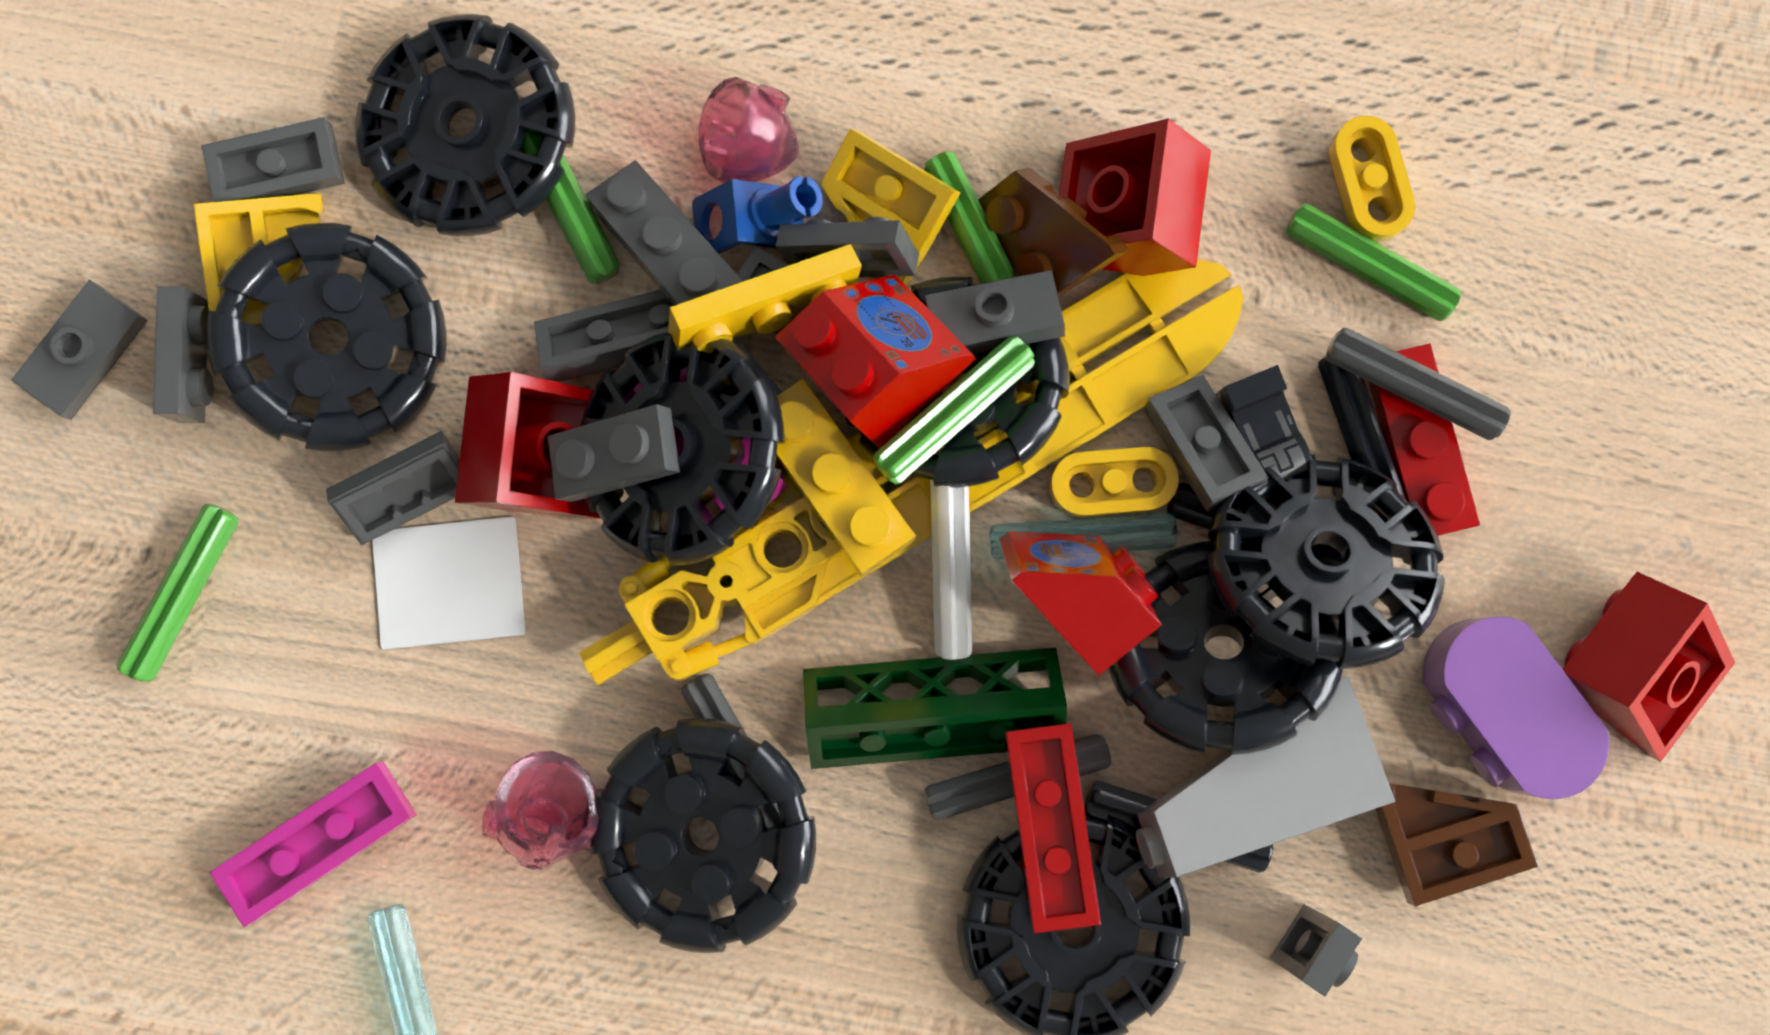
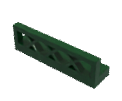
[803,647,1067,769]

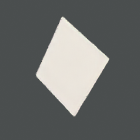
[372,516,526,650]

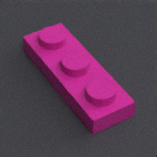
[209,761,417,928]

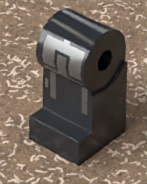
[1216,365,1313,482]

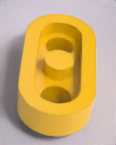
[1329,115,1416,242]
[1049,447,1179,517]

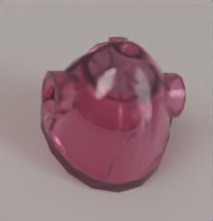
[699,77,800,183]
[482,751,599,870]

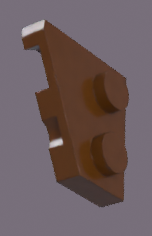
[978,168,1129,298]
[1376,783,1538,907]

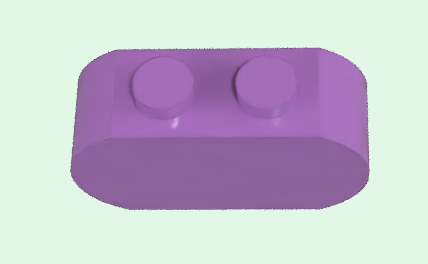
[1423,617,1610,799]

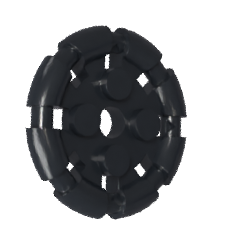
[355,14,576,237]
[206,223,447,451]
[844,276,1070,488]
[580,332,785,566]
[1207,454,1445,669]
[1108,541,1343,755]
[588,718,816,953]
[957,815,1190,1035]

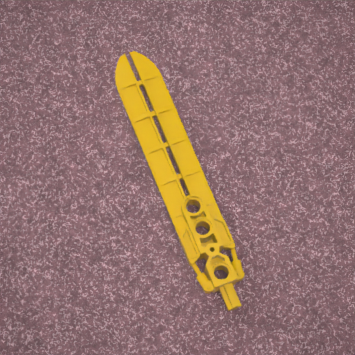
[578,259,1244,686]

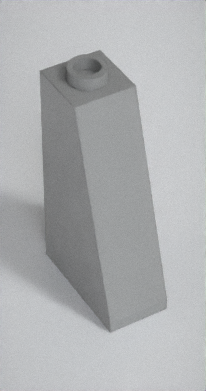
[1136,676,1396,878]

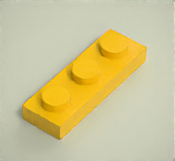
[668,244,862,353]
[776,379,916,577]

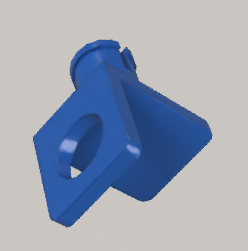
[692,176,823,254]

